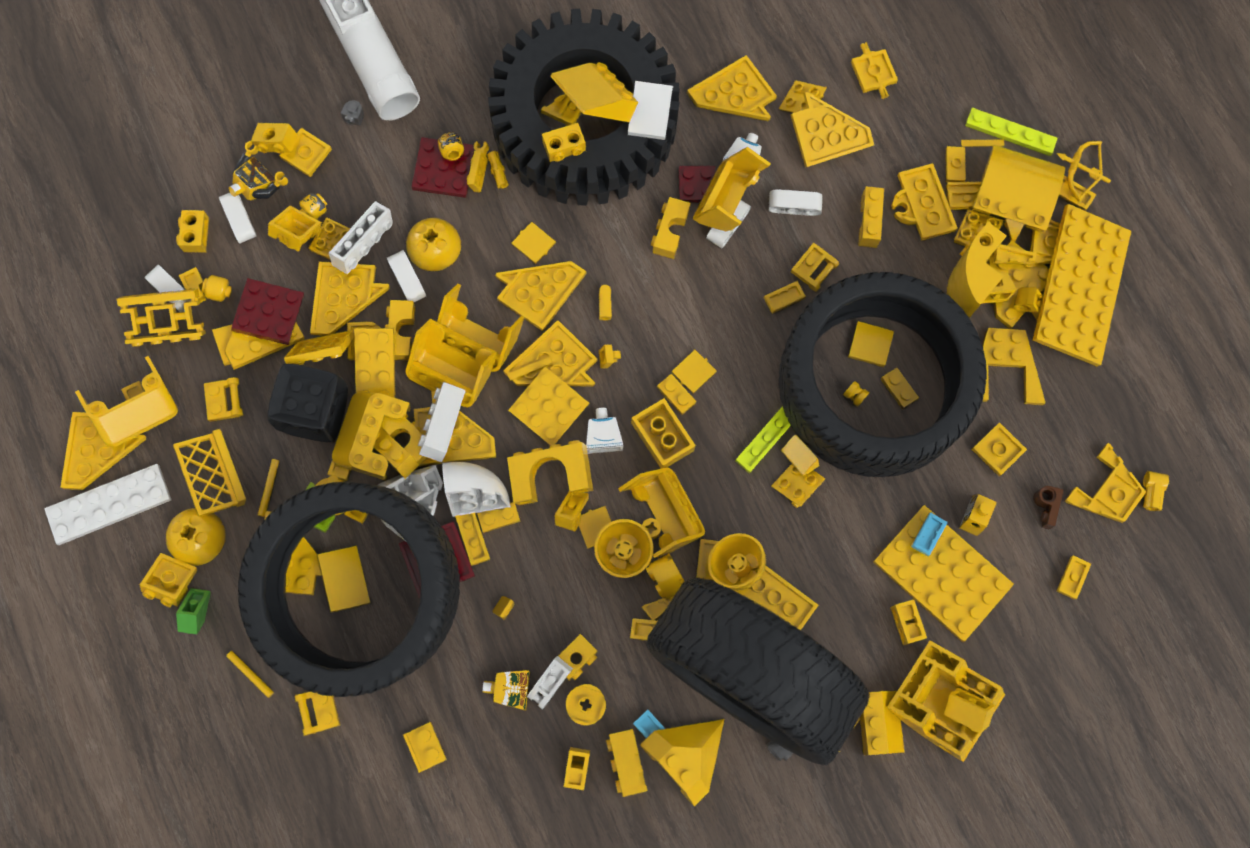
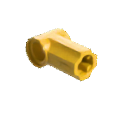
[1143,471,1169,511]

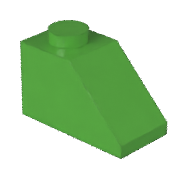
[176,588,210,634]

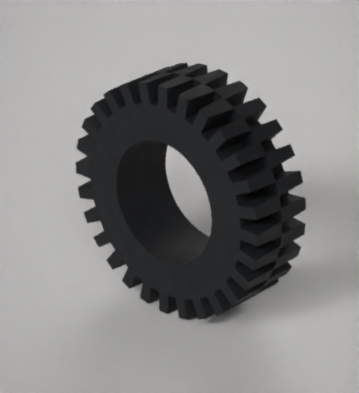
[488,8,680,206]

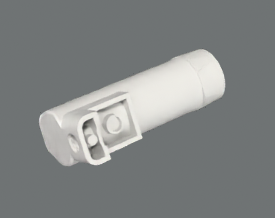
[319,0,420,120]

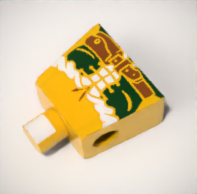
[483,670,530,710]

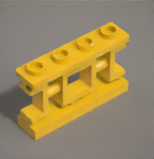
[117,288,206,347]

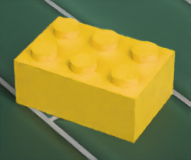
[631,398,696,469]

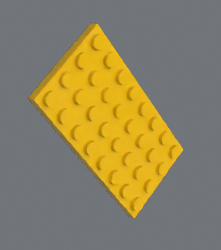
[1033,204,1131,366]

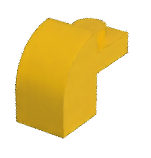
[564,747,590,790]

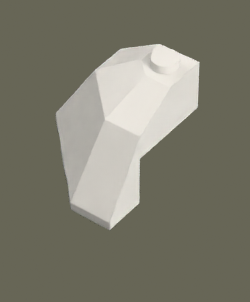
[378,465,443,540]

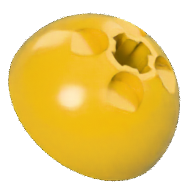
[406,218,461,271]
[166,508,225,566]
[594,519,653,578]
[708,533,766,590]

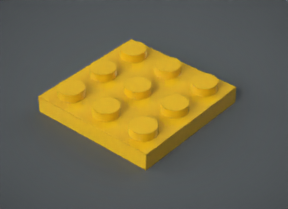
[284,330,354,365]
[508,366,589,446]

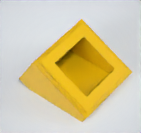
[492,596,515,620]

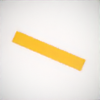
[961,140,1005,147]
[507,357,552,380]

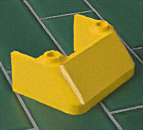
[693,147,771,232]
[437,284,525,372]
[75,356,178,447]
[618,467,705,558]

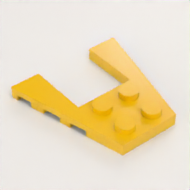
[993,219,1060,264]
[982,328,1045,405]

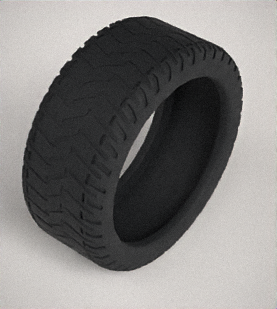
[779,272,987,477]
[238,482,460,697]
[646,577,870,765]

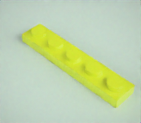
[965,108,1058,156]
[735,406,791,473]

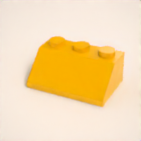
[860,691,905,755]

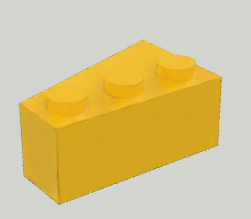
[606,729,648,797]

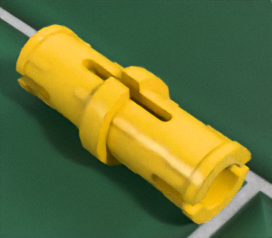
[487,151,509,189]

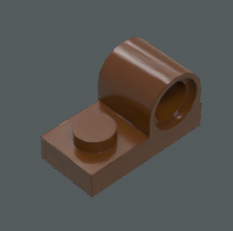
[1033,486,1064,530]

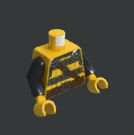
[229,141,288,201]

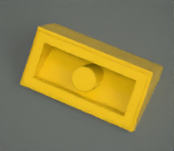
[781,434,819,476]

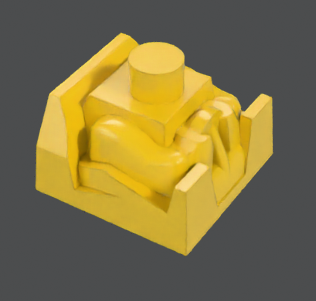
[268,206,322,252]

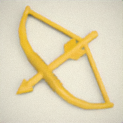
[1057,141,1111,202]

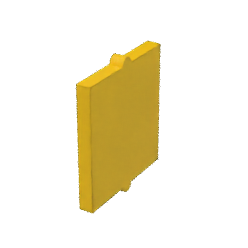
[512,222,556,264]
[671,350,717,394]
[579,506,611,549]

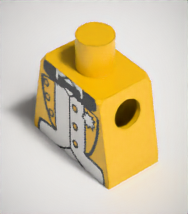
[959,494,996,536]

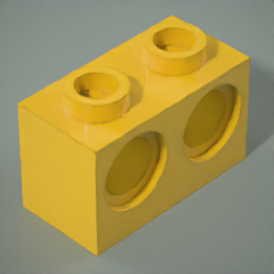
[542,123,586,162]
[176,210,209,252]
[890,599,927,646]

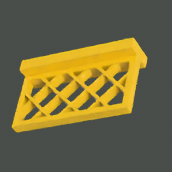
[173,429,246,517]

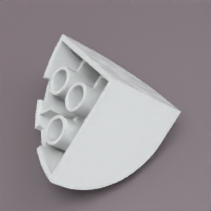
[442,462,511,517]

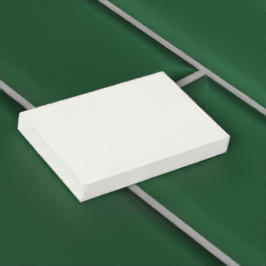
[628,81,673,140]

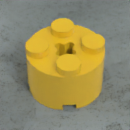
[646,553,685,599]

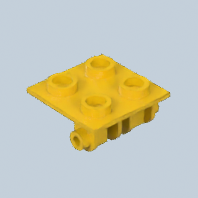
[779,80,827,113]
[771,464,825,508]

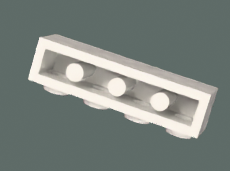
[329,201,393,274]
[418,382,465,462]

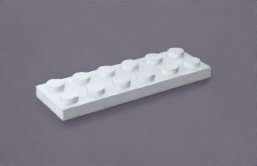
[44,464,171,545]

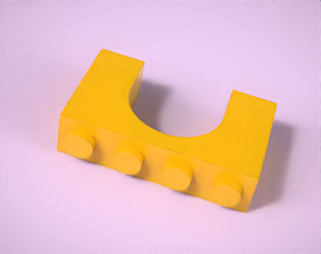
[507,440,593,506]

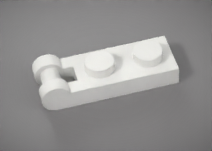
[527,656,573,710]

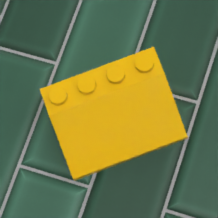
[551,62,638,122]

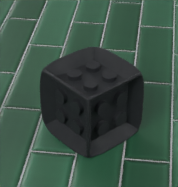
[268,364,348,442]

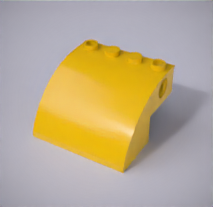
[972,145,1065,232]
[947,221,1006,318]
[887,640,1005,762]

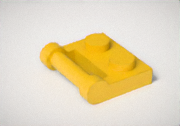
[791,243,839,292]
[204,377,243,422]
[294,692,341,736]

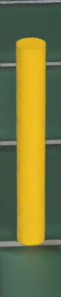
[258,459,279,517]
[226,651,274,698]

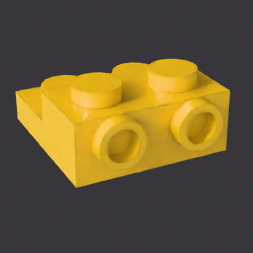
[140,553,197,607]

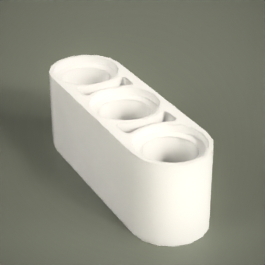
[769,189,822,216]
[219,192,257,244]
[706,200,751,249]
[387,250,427,302]
[144,265,191,312]

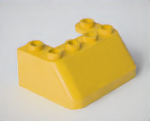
[406,319,498,408]
[332,392,411,481]

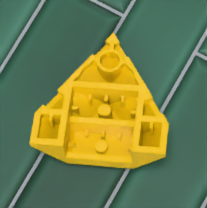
[640,719,725,807]

